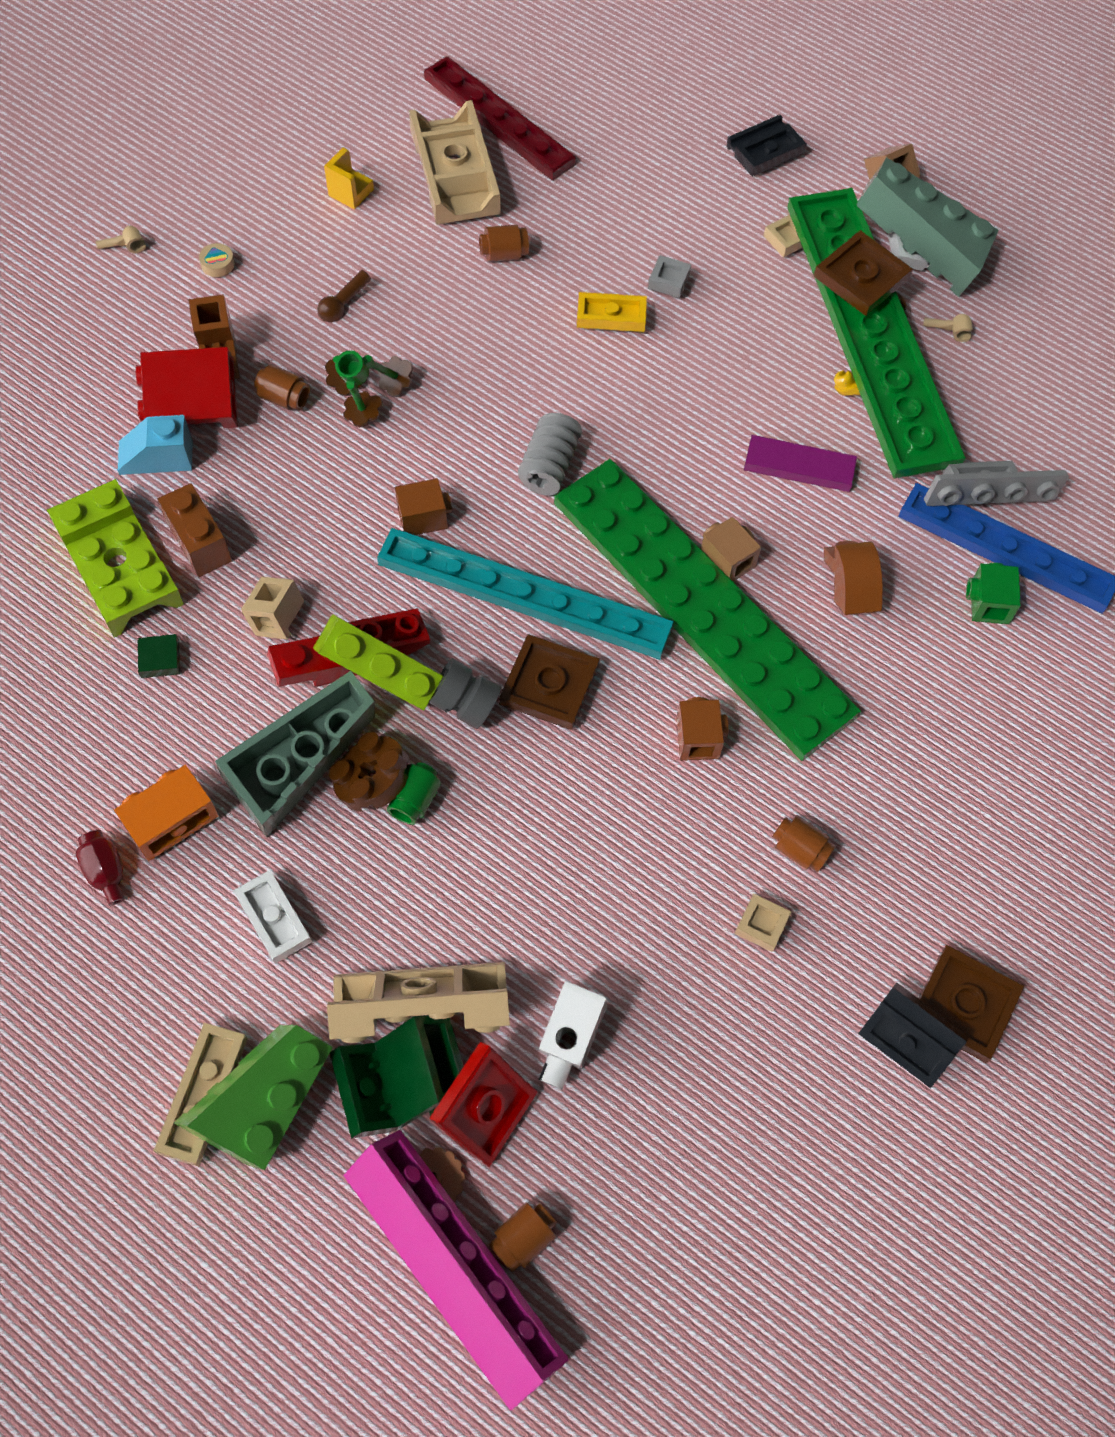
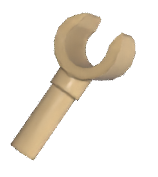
[96,226,146,253]
[923,314,973,342]

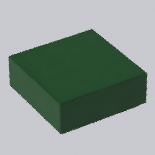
[137,634,180,678]

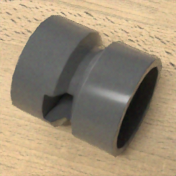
[429,658,501,729]

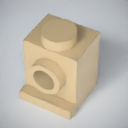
[241,577,304,640]

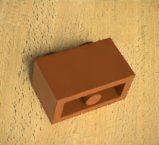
[157,483,232,578]

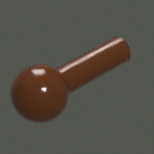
[317,269,371,322]

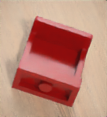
[135,347,238,429]

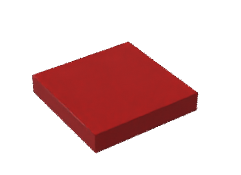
[429,1042,538,1168]

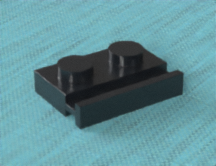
[726,114,807,177]
[858,982,970,1089]

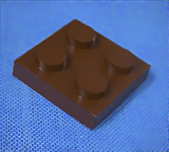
[813,230,913,316]
[499,634,600,730]
[919,944,1024,1064]

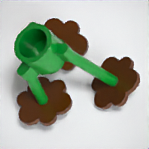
[325,350,413,428]

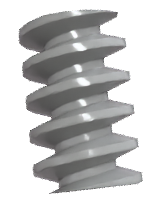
[518,413,582,496]

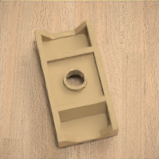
[409,100,501,225]
[327,962,510,1043]

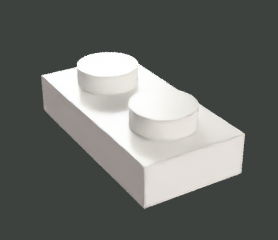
[233,870,312,964]

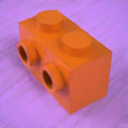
[113,764,219,862]

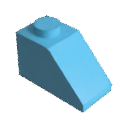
[118,415,193,475]

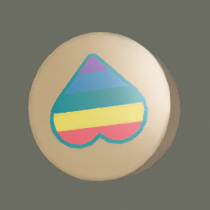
[199,243,235,277]

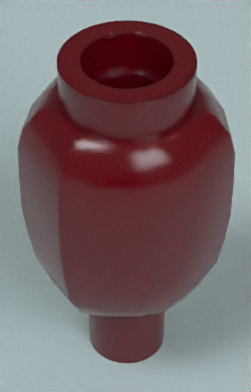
[76,830,125,906]

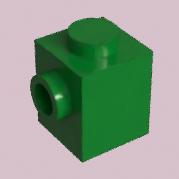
[966,563,1021,625]

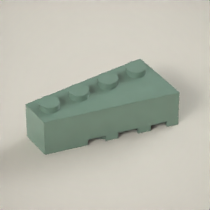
[856,157,999,297]
[215,671,375,838]

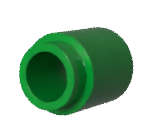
[386,762,441,825]

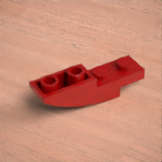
[267,608,431,687]

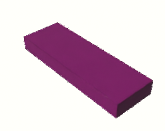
[744,434,857,492]

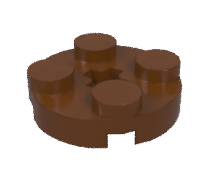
[329,732,410,812]

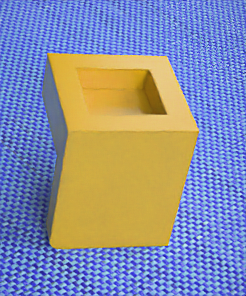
[324,147,374,210]

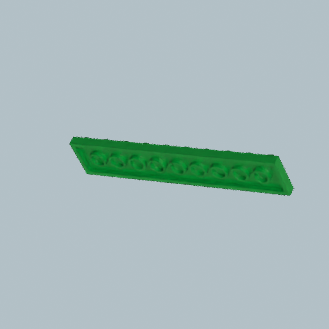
[787,188,965,479]
[554,459,861,761]

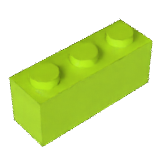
[313,614,443,711]

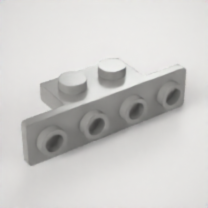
[924,461,1069,506]

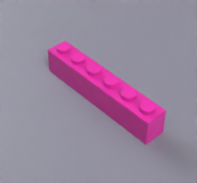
[343,1130,569,1411]

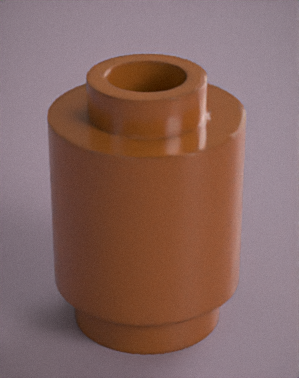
[479,225,529,262]
[254,364,310,410]
[772,815,836,873]
[489,1202,557,1273]

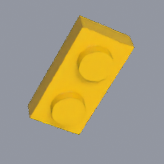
[577,292,647,332]

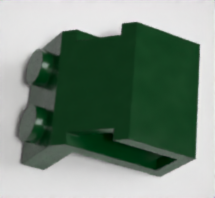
[330,1015,464,1139]

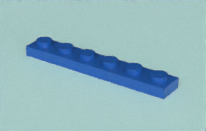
[898,483,1115,614]

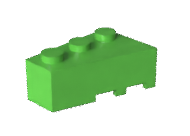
[174,1025,333,1171]

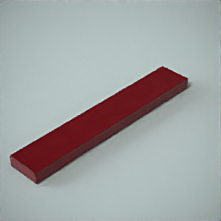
[424,56,576,181]

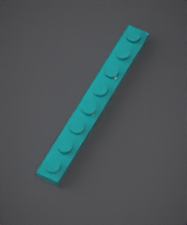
[377,528,674,660]

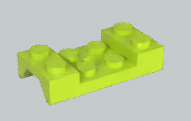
[47,479,184,638]

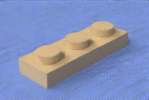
[153,1022,248,1167]

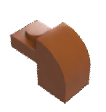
[188,294,240,379]
[824,541,883,615]

